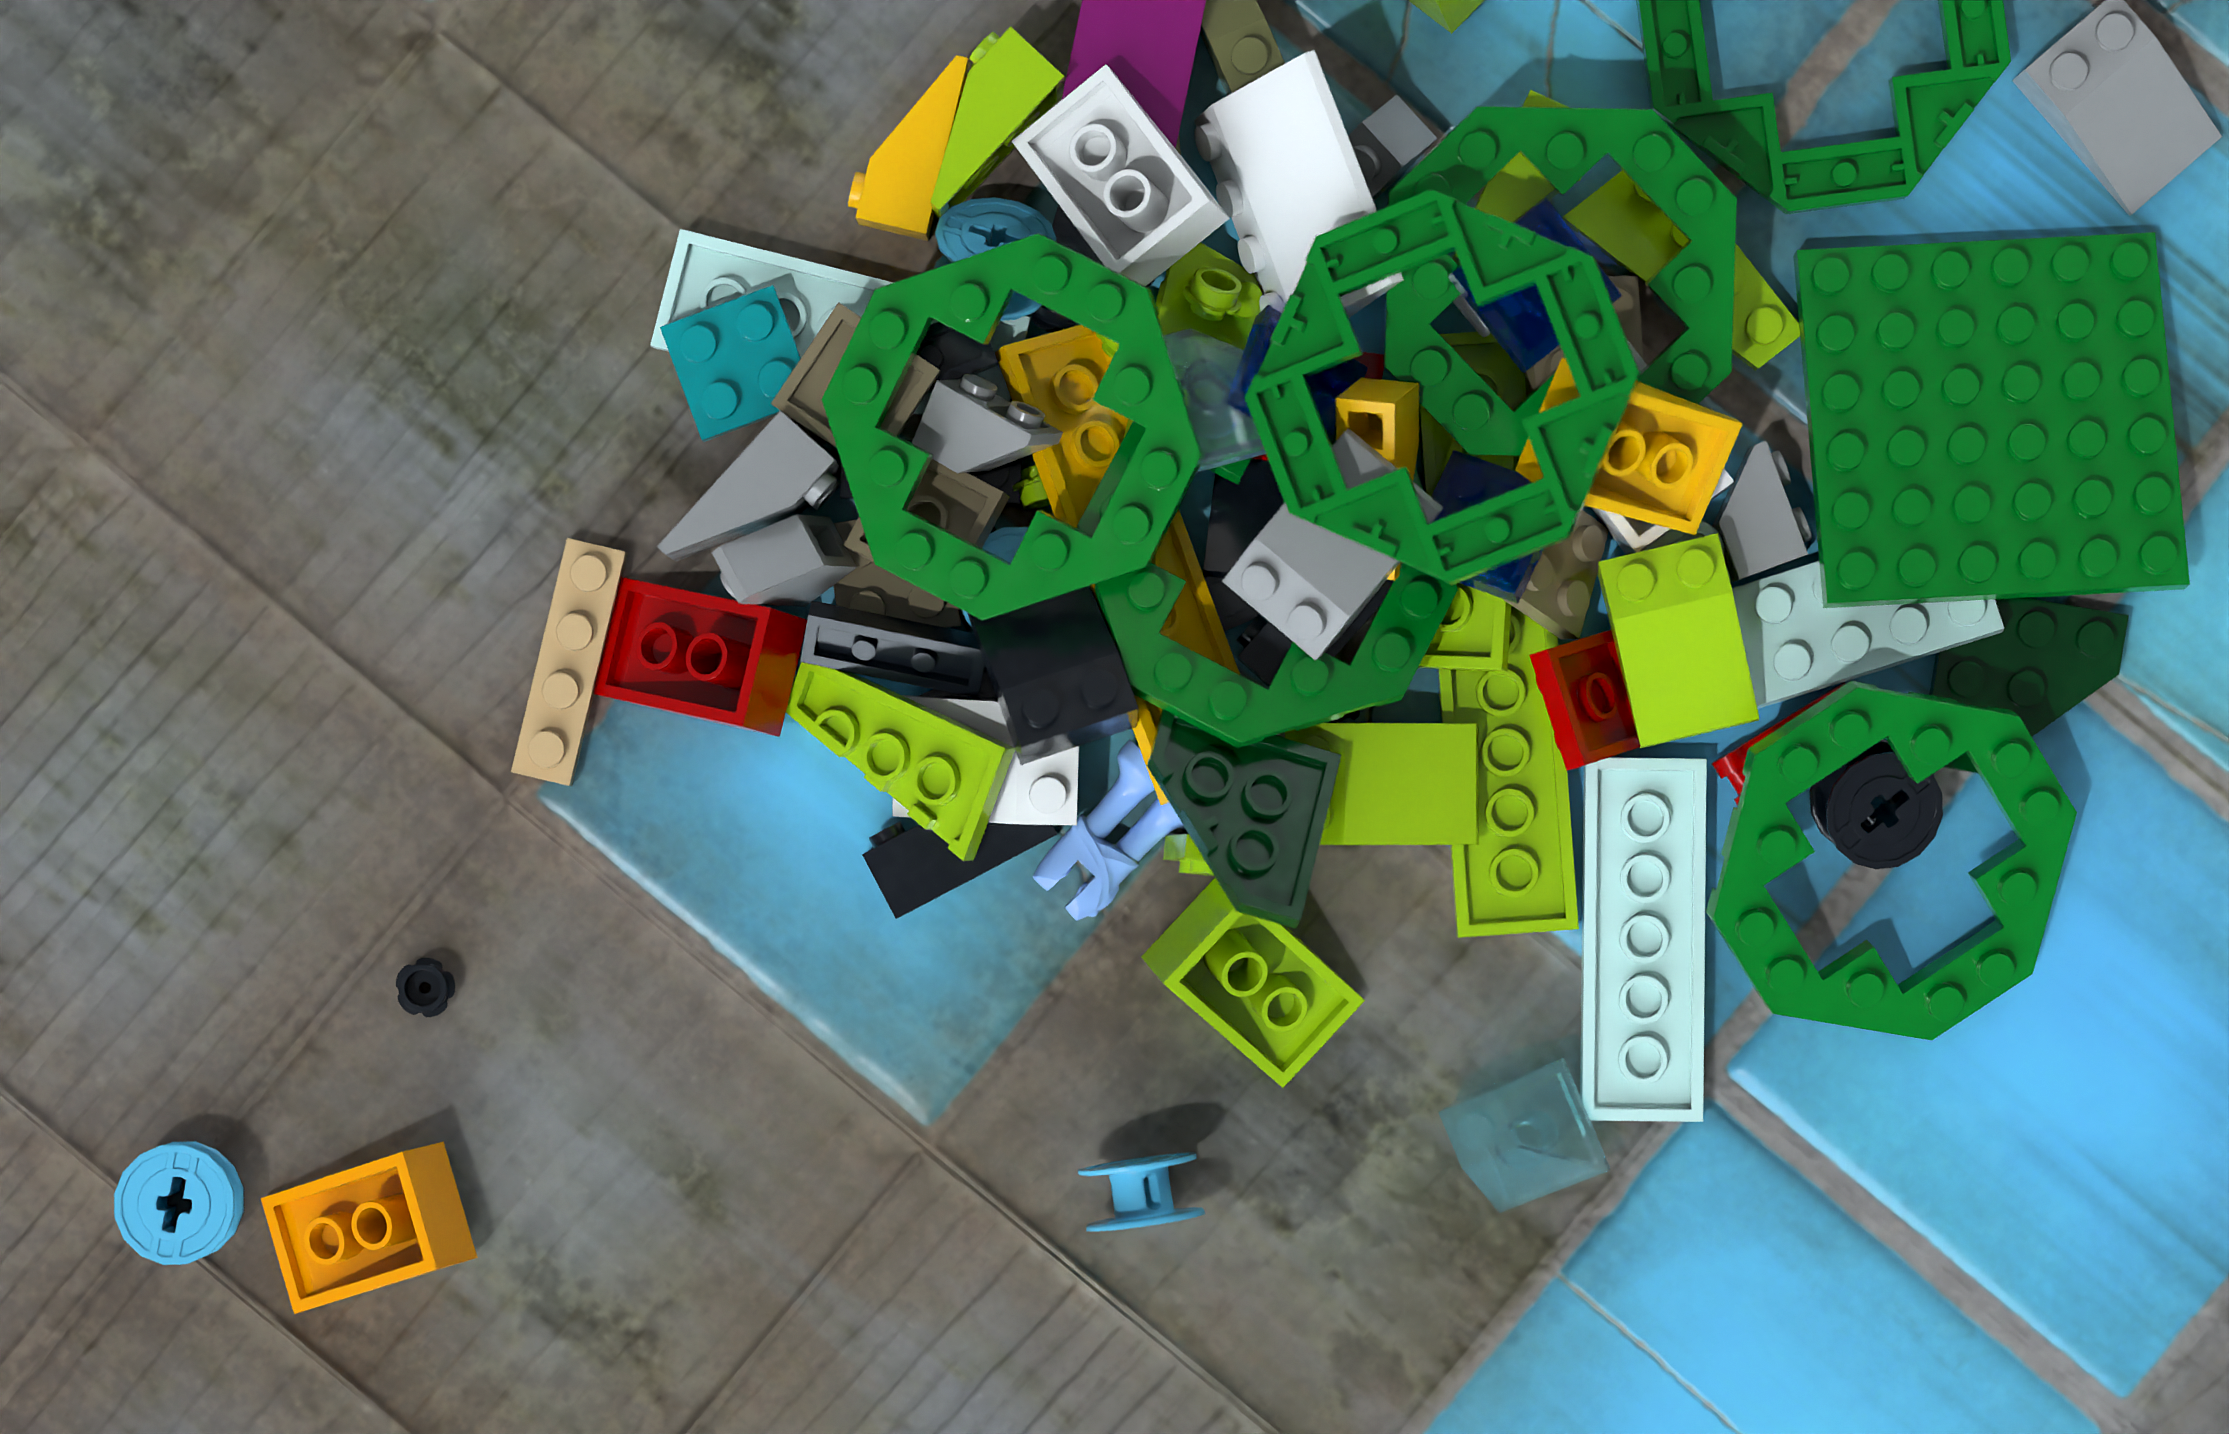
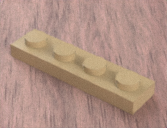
[511,538,628,786]

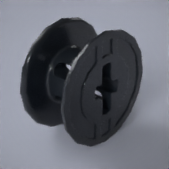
[1809,739,1943,869]

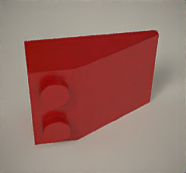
[593,577,807,737]

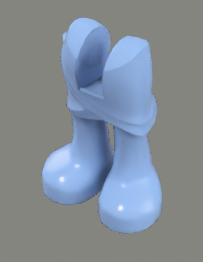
[1032,739,1185,921]

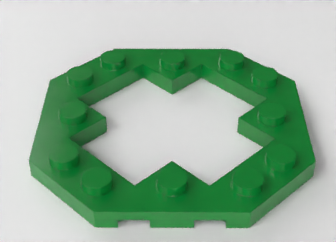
[1636,0,2011,214]
[1384,106,1737,456]
[1245,189,1641,585]
[821,233,1205,620]
[1077,383,1458,748]
[1706,681,2077,1041]

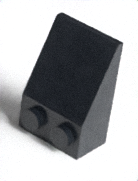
[967,586,1139,765]

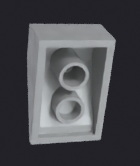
[2012,0,2222,216]
[657,410,841,562]
[1222,429,1443,661]

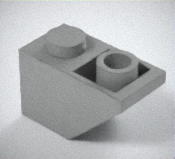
[1348,95,1438,201]
[912,374,1063,473]
[1712,441,1812,582]
[712,514,857,607]

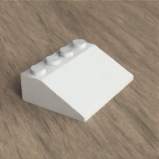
[1194,50,1403,330]

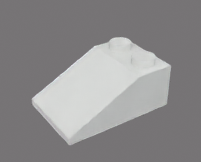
[1012,64,1230,287]
[892,695,1079,825]

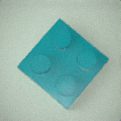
[660,285,801,442]

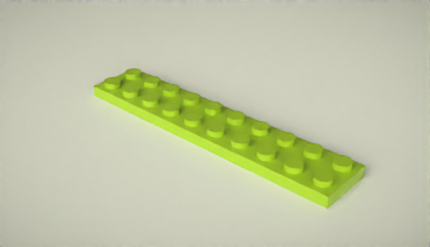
[1419,329,1579,938]

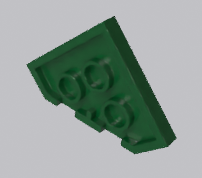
[1929,598,2129,774]
[1147,709,1341,929]

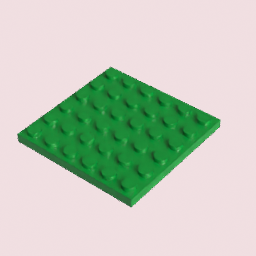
[1793,232,2190,608]

